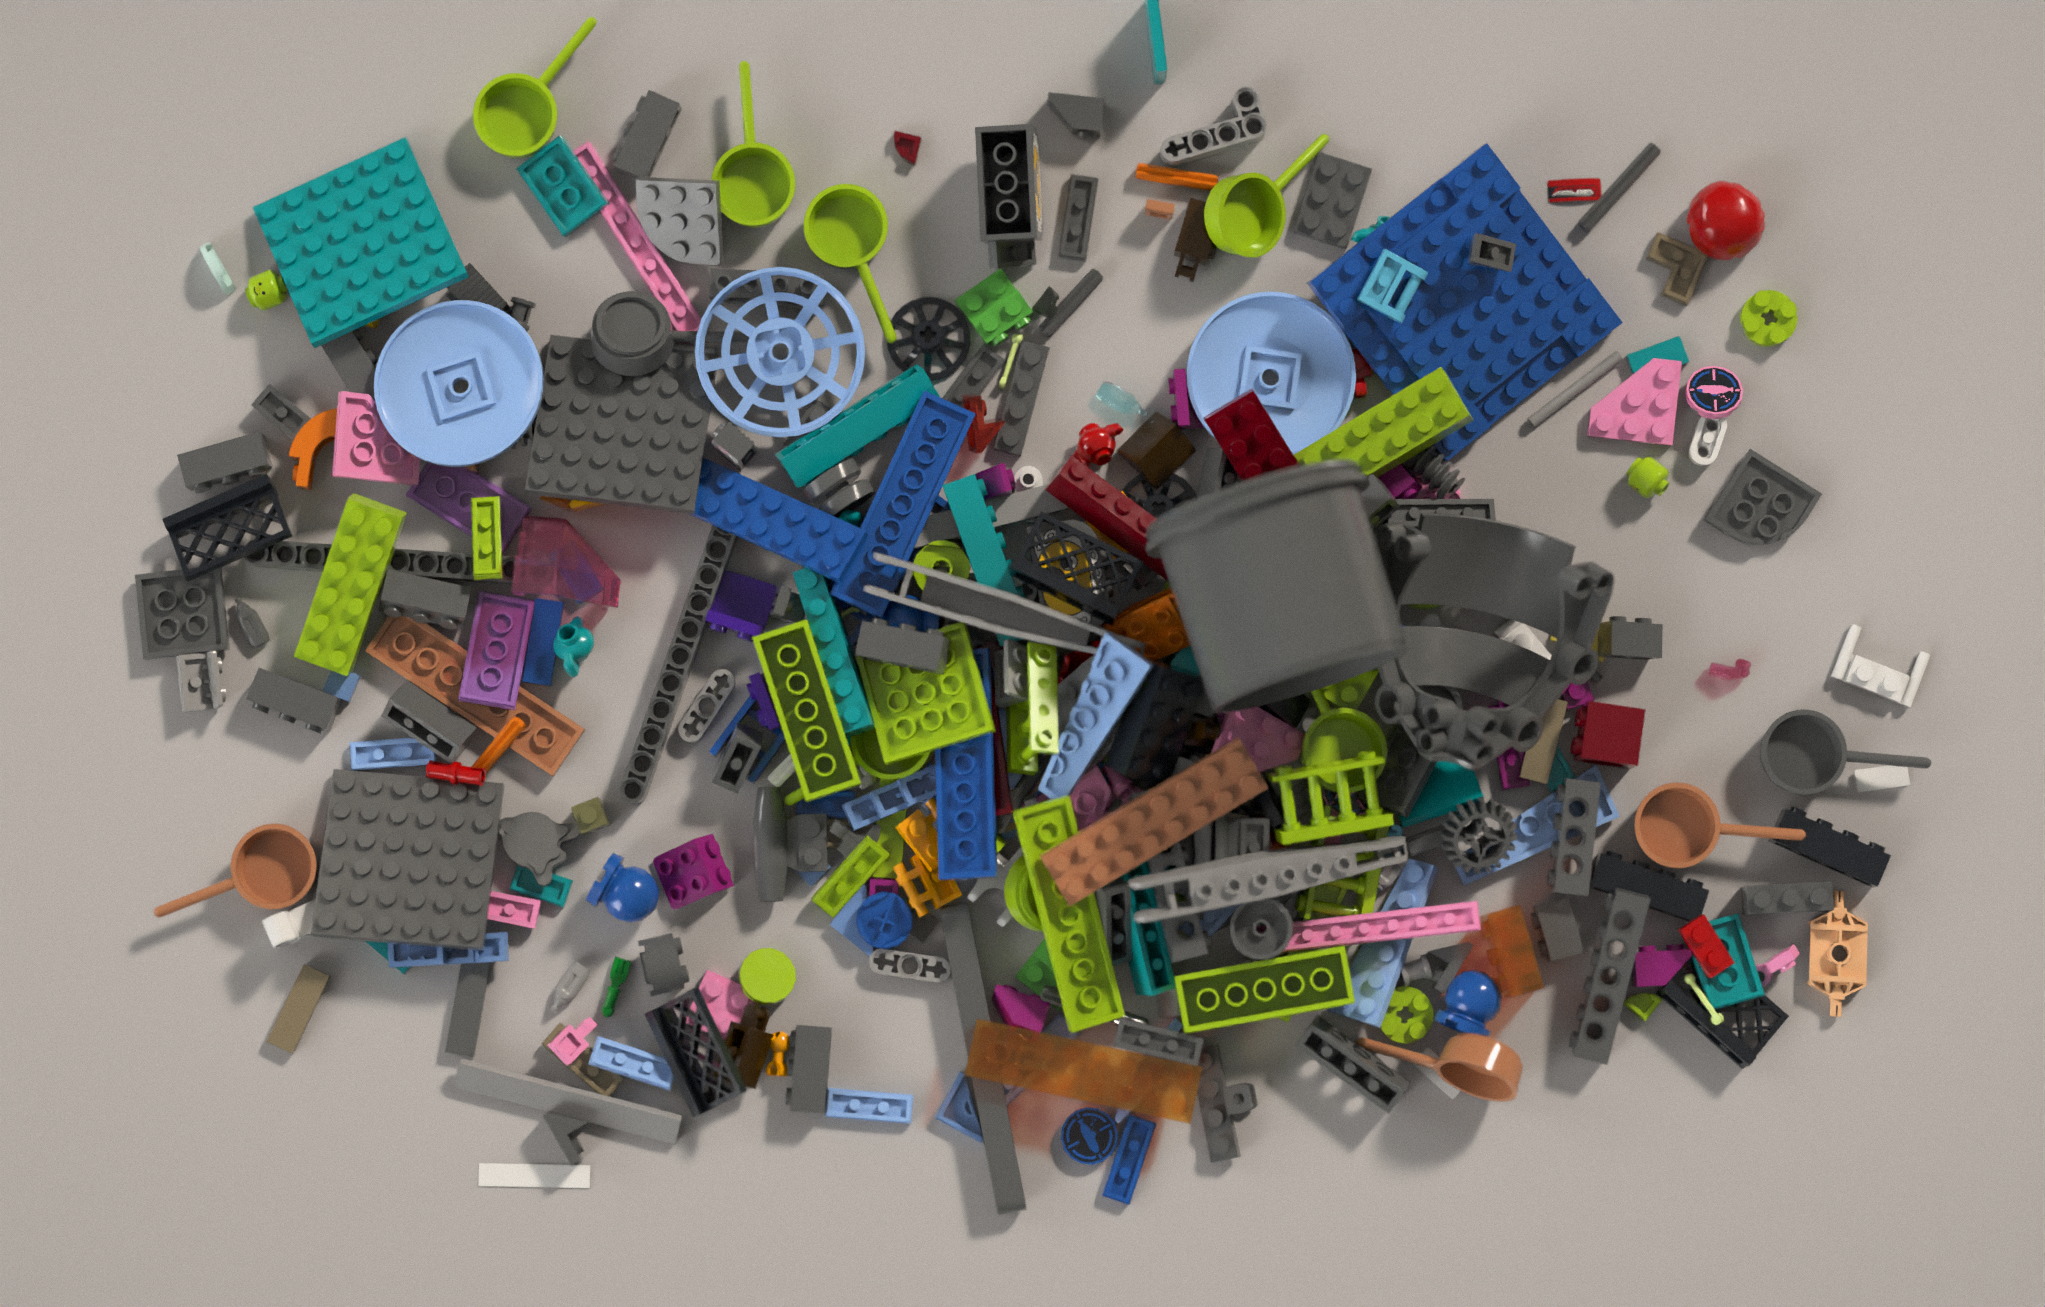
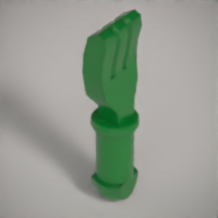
[601,956,632,1018]

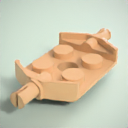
[1807,891,1868,1017]

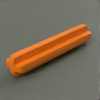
[1135,163,1218,191]
[471,716,526,774]

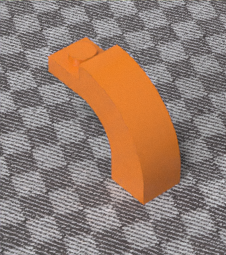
[289,408,337,490]

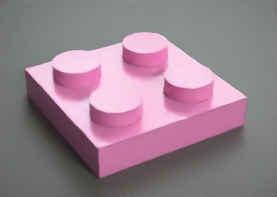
[686,970,755,1040]

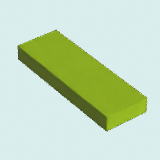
[471,496,503,580]
[811,835,889,918]

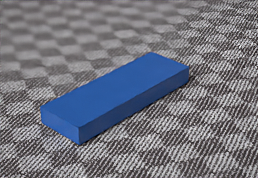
[522,598,564,686]
[1102,1114,1157,1205]

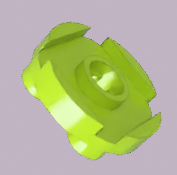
[1740,290,1798,347]
[913,540,970,591]
[1380,986,1434,1043]

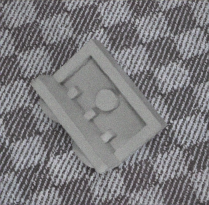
[994,639,1028,708]
[176,650,226,713]

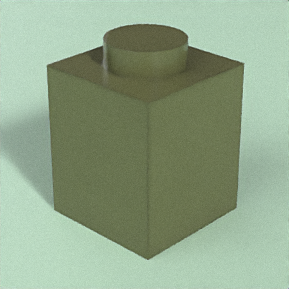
[571,797,610,836]

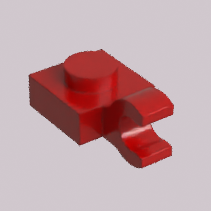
[1352,349,1372,399]

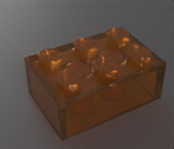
[1480,905,1544,998]

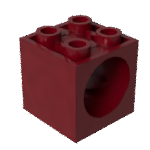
[1570,701,1646,770]

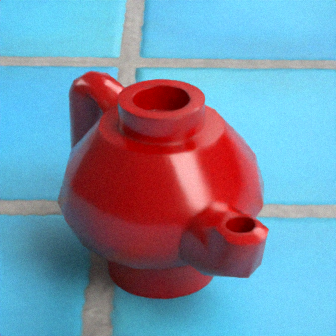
[1072,423,1123,468]

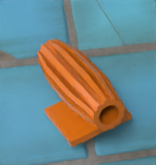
[1101,587,1191,660]

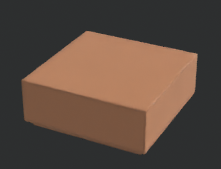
[1145,199,1175,220]

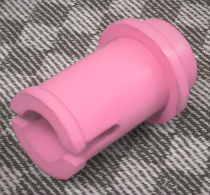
[1101,765,1133,798]

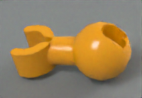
[766,1031,790,1077]

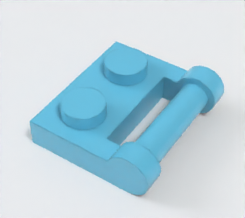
[1357,249,1428,324]

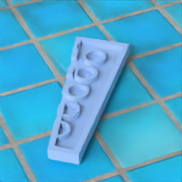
[1038,632,1154,799]
[1452,765,1620,886]
[1327,858,1438,1028]

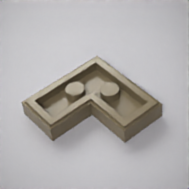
[1646,232,1708,306]

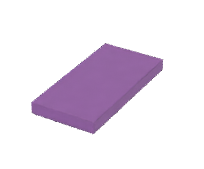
[406,462,532,554]
[459,591,535,711]

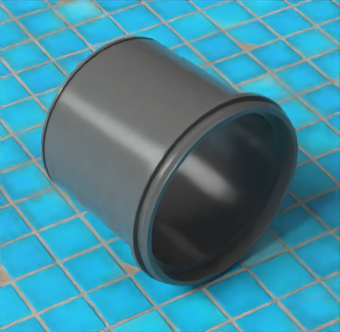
[1145,459,1409,713]

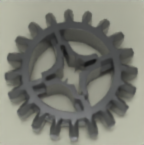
[1440,797,1518,875]

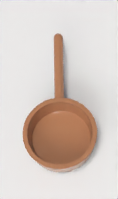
[1634,783,1806,868]
[154,824,318,918]
[1356,1033,1523,1102]

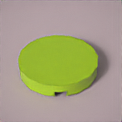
[738,948,796,1005]

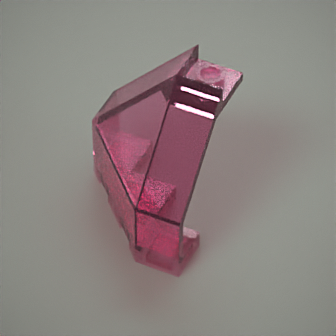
[512,515,622,611]

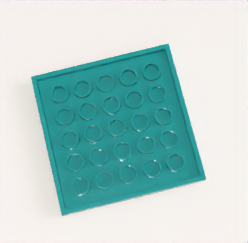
[252,137,469,348]

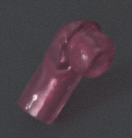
[1709,659,1751,680]

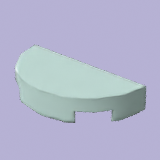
[200,242,236,295]

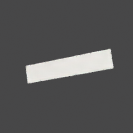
[478,1163,590,1188]

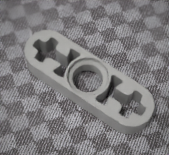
[678,669,736,743]
[869,949,951,983]

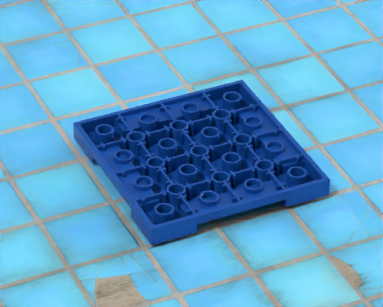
[1307,143,1623,461]

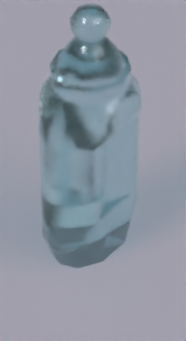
[1096,381,1147,416]

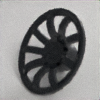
[887,297,971,381]
[1122,474,1197,519]

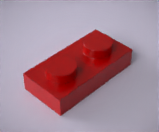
[1678,914,1735,978]

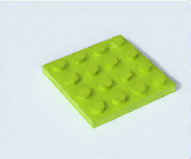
[856,622,995,765]

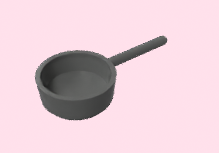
[590,291,750,376]
[1760,709,1931,795]

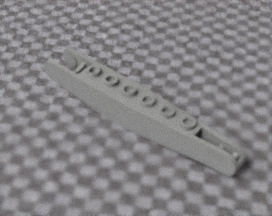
[863,552,1146,656]
[1129,836,1408,922]

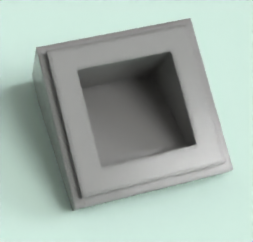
[1155,988,1181,1018]

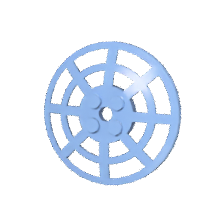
[695,267,865,437]

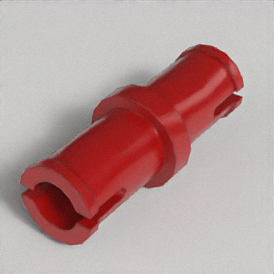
[426,760,486,786]

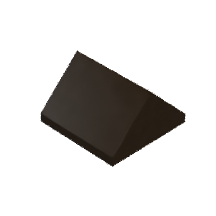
[1116,412,1196,490]

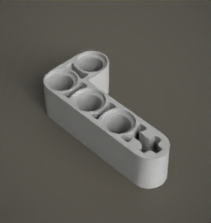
[1160,86,1267,167]

